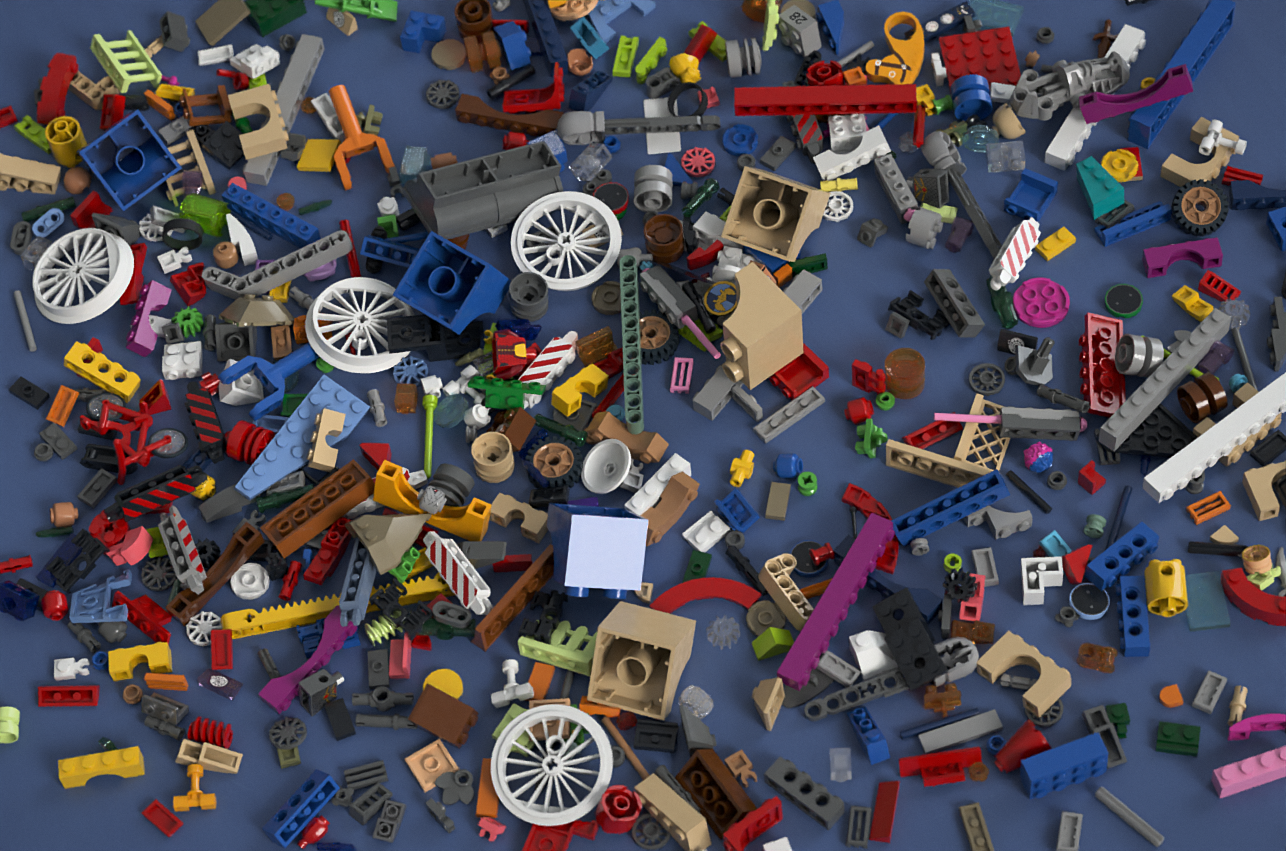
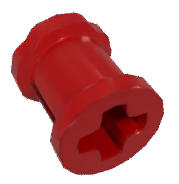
[809,542,835,566]

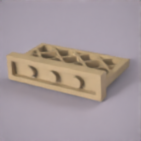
[953,393,1010,471]

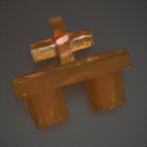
[924,683,961,717]

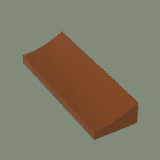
[260,459,375,559]
[470,544,554,652]

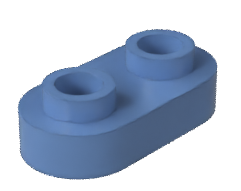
[31,208,64,238]

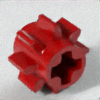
[199,372,220,396]

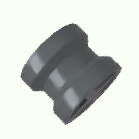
[681,181,698,200]

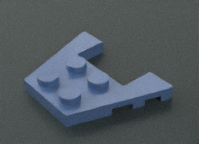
[587,0,656,43]
[69,569,132,623]

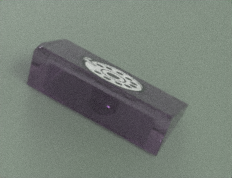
[197,668,243,701]

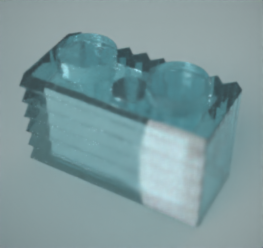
[398,146,431,184]

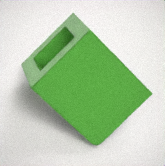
[377,214,399,238]

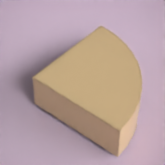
[1210,525,1239,544]
[634,582,653,604]

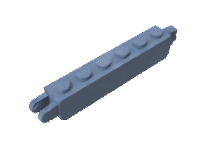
[339,537,377,627]

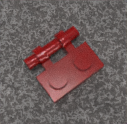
[852,359,886,395]

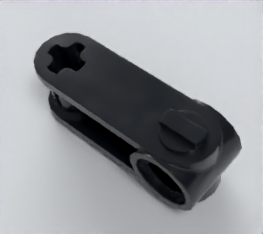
[80,444,138,475]

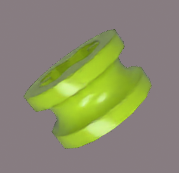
[943,554,962,573]

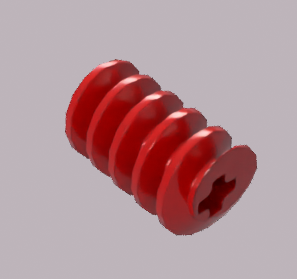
[187,716,233,749]

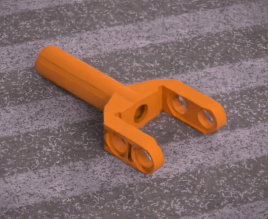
[328,85,394,191]

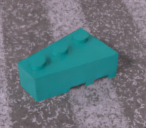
[1076,156,1125,220]

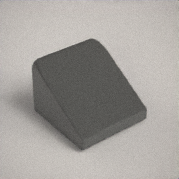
[162,322,184,344]

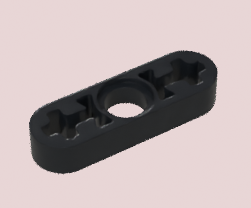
[794,50,822,86]

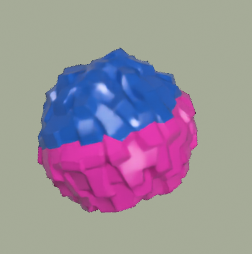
[1023,442,1053,473]

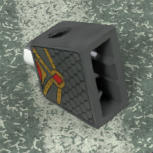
[906,168,950,209]
[298,669,344,717]

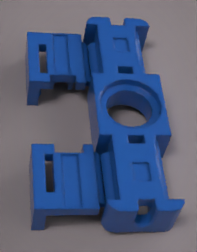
[296,618,361,659]

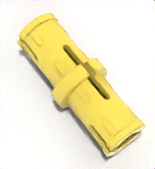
[820,178,858,192]

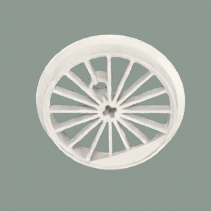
[511,191,622,291]
[33,228,134,324]
[305,277,415,373]
[491,704,613,826]

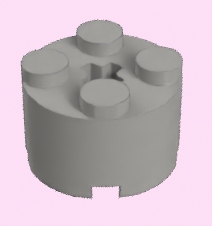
[906,207,943,249]

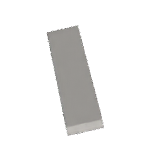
[753,386,825,444]
[918,709,1003,754]

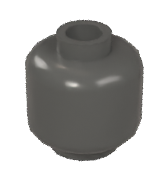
[98,621,127,643]

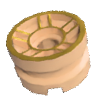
[1242,545,1272,574]

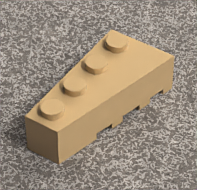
[0,153,61,194]
[634,773,712,851]

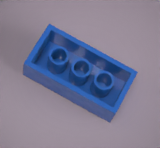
[1020,732,1109,799]

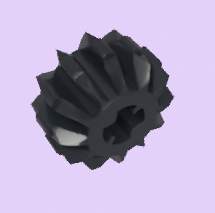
[195,538,221,570]
[943,568,978,603]

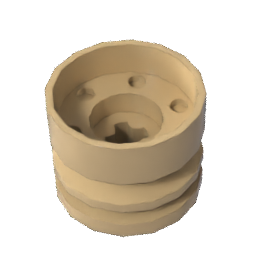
[471,432,515,483]

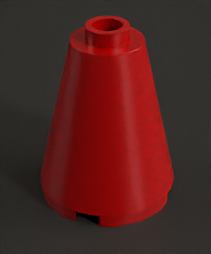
[994,719,1052,773]

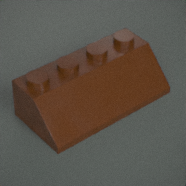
[675,748,758,840]

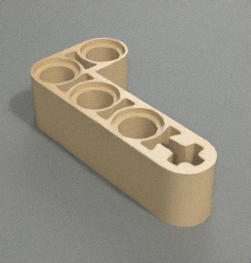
[68,71,120,110]
[758,553,814,631]

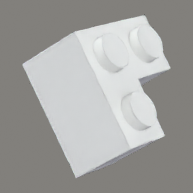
[1021,557,1063,605]

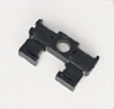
[888,290,950,340]
[46,529,110,594]
[369,578,433,640]
[519,590,568,644]

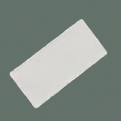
[644,97,681,154]

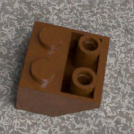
[486,407,537,452]

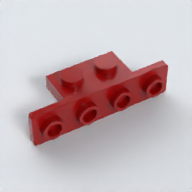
[112,591,172,645]
[898,747,982,787]

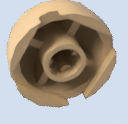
[992,102,1026,139]

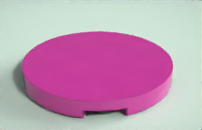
[1012,277,1070,328]

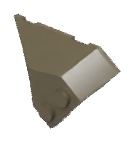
[219,294,295,327]
[345,513,432,575]

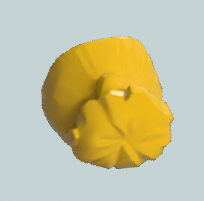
[669,53,701,83]

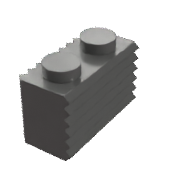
[159,11,190,52]

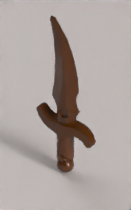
[1093,19,1119,58]

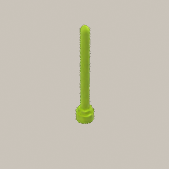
[422,395,438,479]

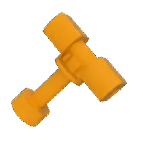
[173,764,216,812]

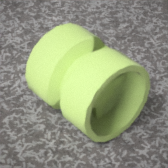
[0,707,20,743]

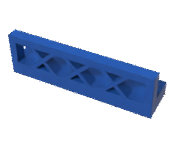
[1094,201,1172,247]

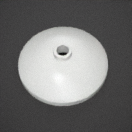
[581,439,631,494]

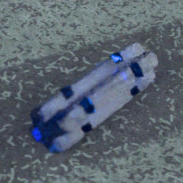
[519,428,549,461]

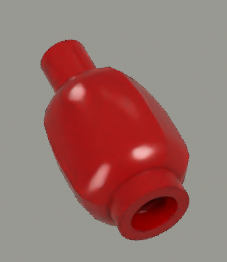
[297,815,330,849]

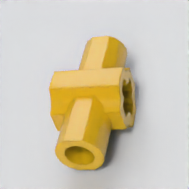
[730,450,754,487]

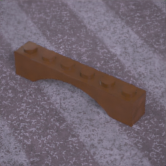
[455,94,564,136]
[166,522,265,627]

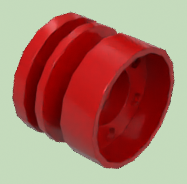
[227,420,275,465]

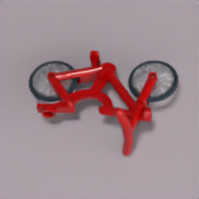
[80,393,188,485]

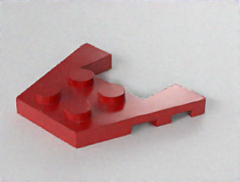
[522,820,600,851]

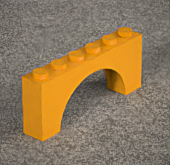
[373,460,492,541]

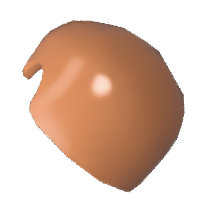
[567,48,593,76]
[64,167,92,194]

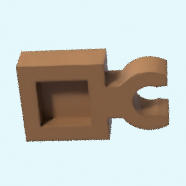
[724,750,757,788]

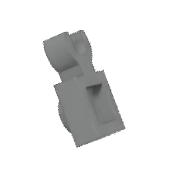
[620,459,644,493]

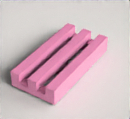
[670,357,694,394]

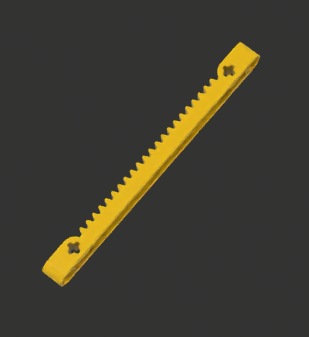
[221,572,456,639]

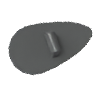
[783,653,834,708]

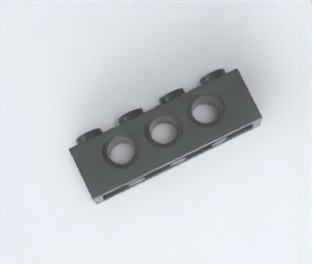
[924,269,985,337]
[764,756,844,831]

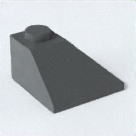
[91,213,141,246]
[215,322,257,361]
[679,705,717,758]

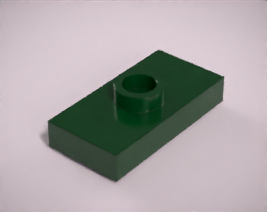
[789,253,828,277]
[682,550,712,583]

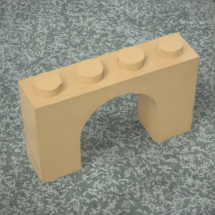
[228,84,289,160]
[1161,117,1239,187]
[1193,382,1282,467]
[1242,460,1286,521]
[977,631,1071,718]

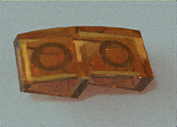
[950,620,995,644]

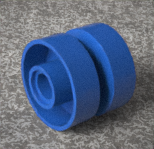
[951,74,993,121]

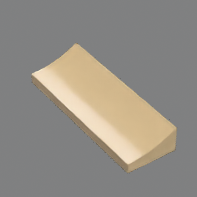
[886,439,992,488]

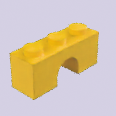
[551,363,608,417]
[108,642,172,681]

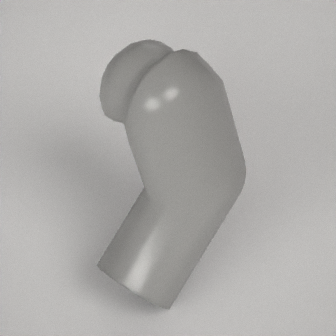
[493,0,511,12]

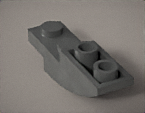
[1267,296,1286,372]

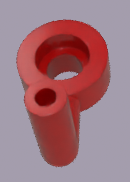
[216,69,249,91]

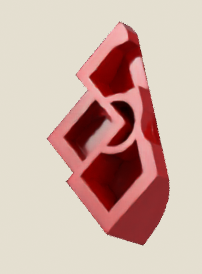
[170,262,206,306]

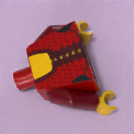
[483,329,536,381]

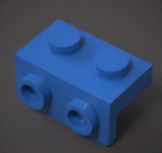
[714,488,760,533]

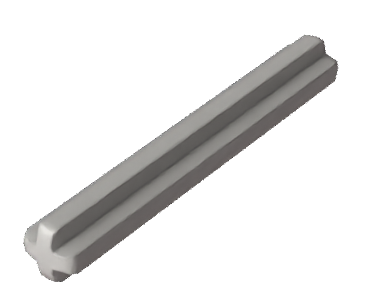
[1095,787,1164,847]

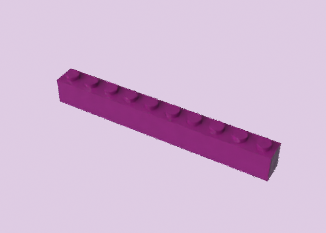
[777,513,895,691]

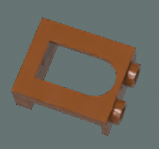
[179,85,232,126]

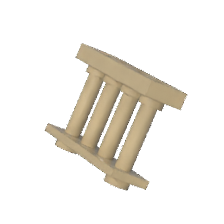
[166,130,216,207]

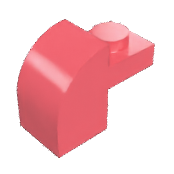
[106,526,153,566]
[959,574,986,622]

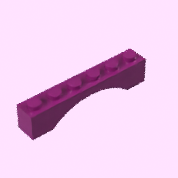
[1079,64,1193,124]
[258,605,358,714]

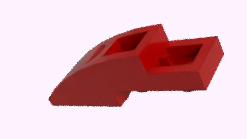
[119,243,147,306]
[303,517,352,585]

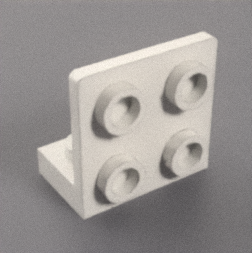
[828,114,867,154]

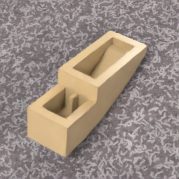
[175,739,243,774]

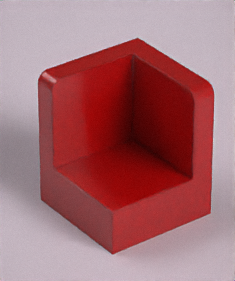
[1078,460,1106,495]

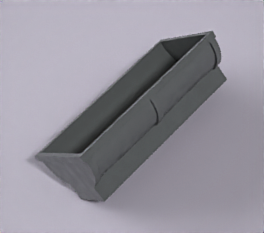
[402,141,563,240]

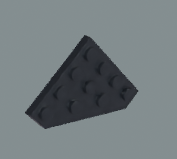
[1095,403,1198,458]

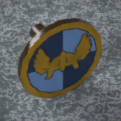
[704,281,737,316]

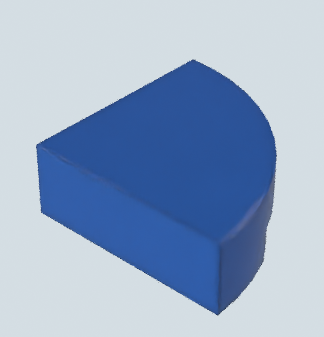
[302,549,314,574]

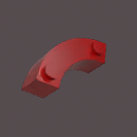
[37,53,78,125]
[1220,568,1286,626]

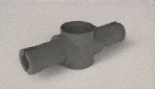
[352,687,414,712]

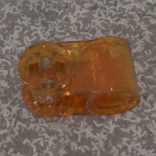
[1077,643,1118,673]

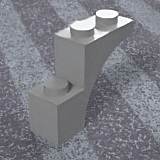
[963,505,1033,540]

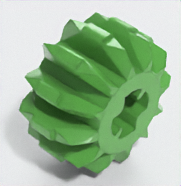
[172,306,204,338]

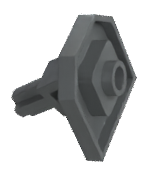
[1015,337,1055,386]

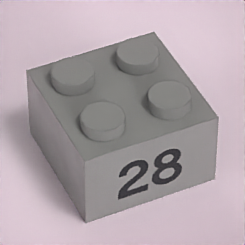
[779,5,822,57]

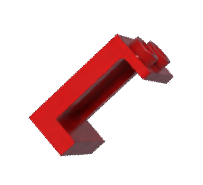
[769,343,829,400]

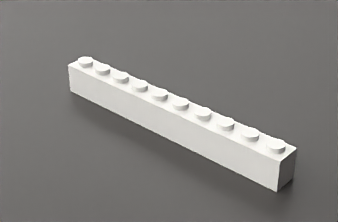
[1045,24,1146,171]
[1143,372,1286,503]

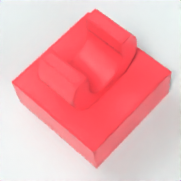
[697,87,720,108]
[478,817,506,842]

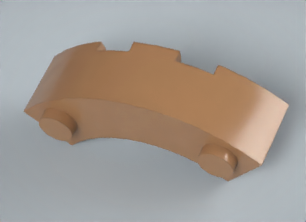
[586,411,669,464]
[640,471,700,546]

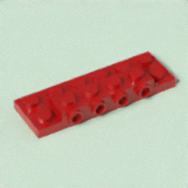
[1078,312,1126,418]

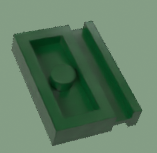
[1156,721,1201,757]

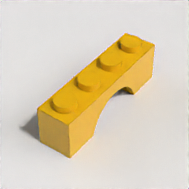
[58,746,145,789]

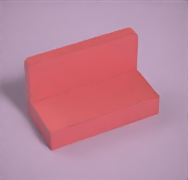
[389,632,412,679]

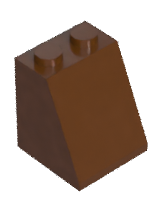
[408,683,479,749]

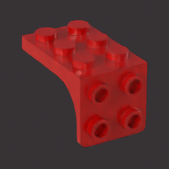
[503,62,565,113]
[723,796,783,851]

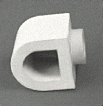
[377,197,400,217]
[421,375,443,398]
[463,404,491,430]

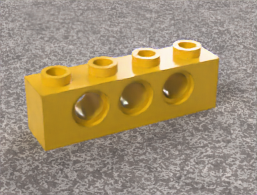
[64,341,141,404]

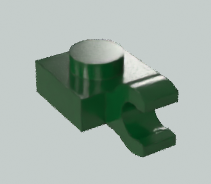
[1105,703,1130,739]

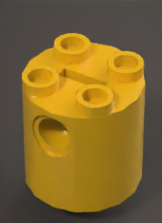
[45,116,87,168]
[1144,559,1188,617]

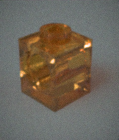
[394,383,418,414]

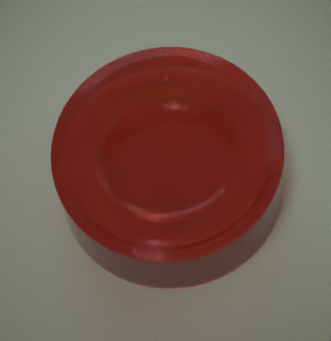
[616,712,637,731]

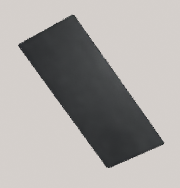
[650,260,716,284]

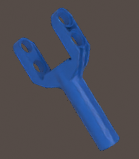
[218,342,319,421]

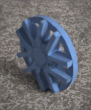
[393,356,429,388]

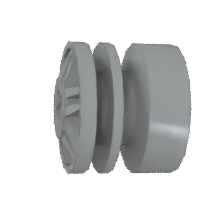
[725,37,761,78]

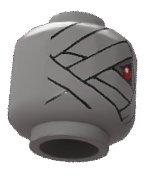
[417,486,447,515]

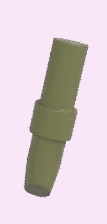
[455,348,484,366]

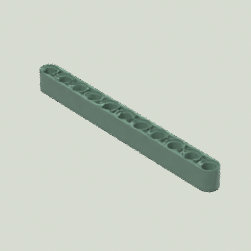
[619,255,644,435]

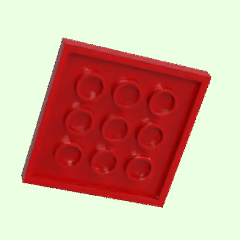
[939,26,1021,101]

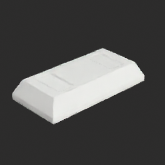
[197,45,234,66]

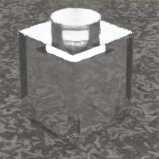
[830,748,852,782]

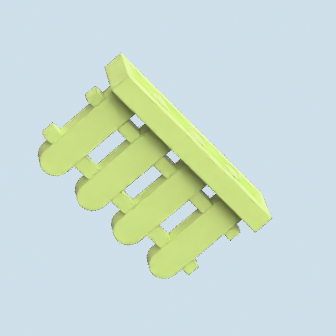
[517,615,597,677]

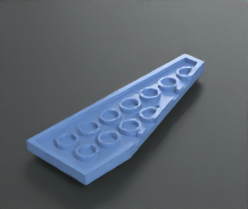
[234,375,370,500]

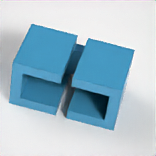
[570,17,609,59]

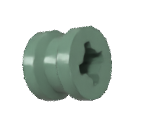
[1083,514,1106,538]

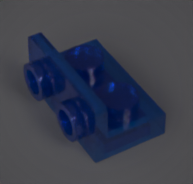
[495,319,542,341]

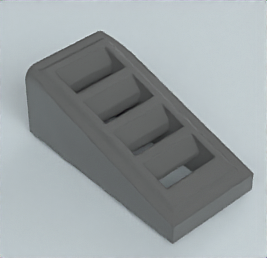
[349,782,393,825]

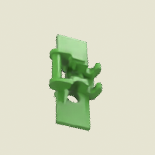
[314,0,397,22]

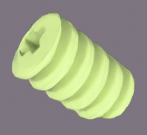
[364,611,405,647]

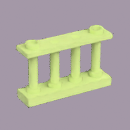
[90,30,162,93]

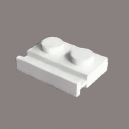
[682,511,730,553]

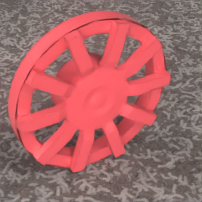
[681,147,715,177]

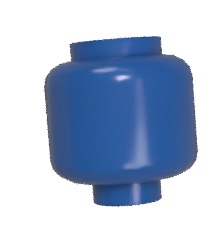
[773,453,803,479]

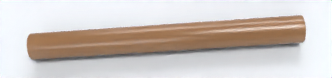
[601,716,650,780]

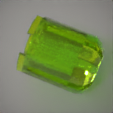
[179,193,231,237]

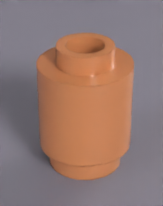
[431,152,457,169]

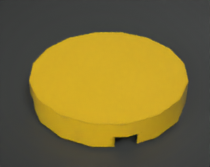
[1101,149,1138,182]
[423,669,463,700]

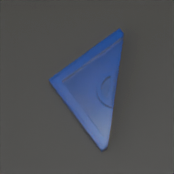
[664,153,693,186]

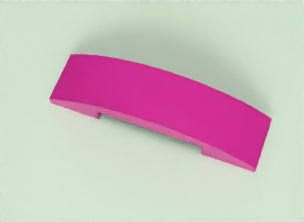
[1228,714,1286,741]

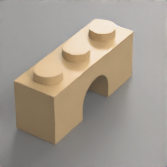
[307,408,346,472]
[489,493,548,544]

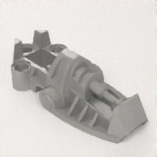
[1009,51,1130,121]

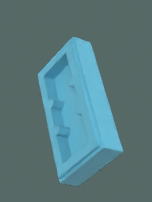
[1039,530,1072,574]

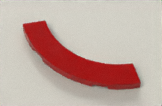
[842,483,899,575]
[649,577,761,614]

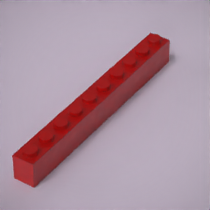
[734,84,917,116]

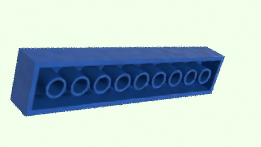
[1127,0,1236,149]

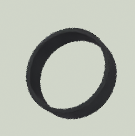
[668,82,708,117]
[162,218,203,250]

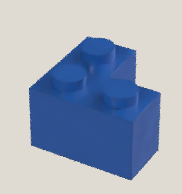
[400,11,447,53]
[494,21,532,70]

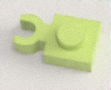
[1247,564,1281,591]

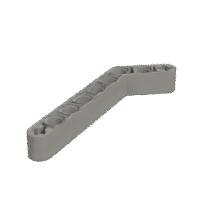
[202,230,353,300]

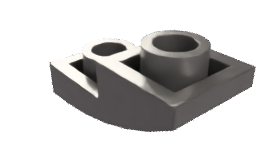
[373,800,407,843]

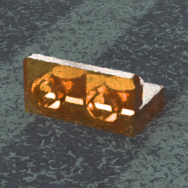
[575,326,618,367]

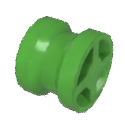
[798,472,817,496]

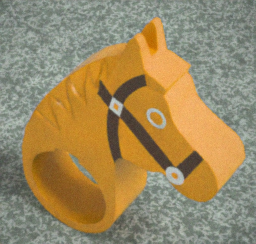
[866,12,925,85]

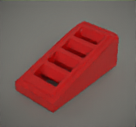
[1198,270,1241,307]

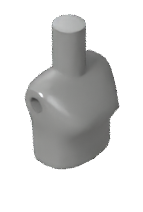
[617,247,652,268]

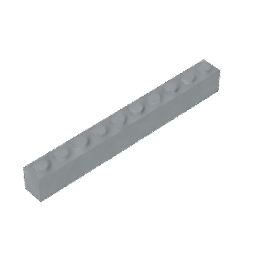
[243,34,325,186]
[692,269,822,421]
[1099,308,1231,451]

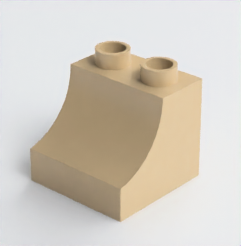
[721,166,831,262]
[720,262,804,390]
[587,601,696,721]

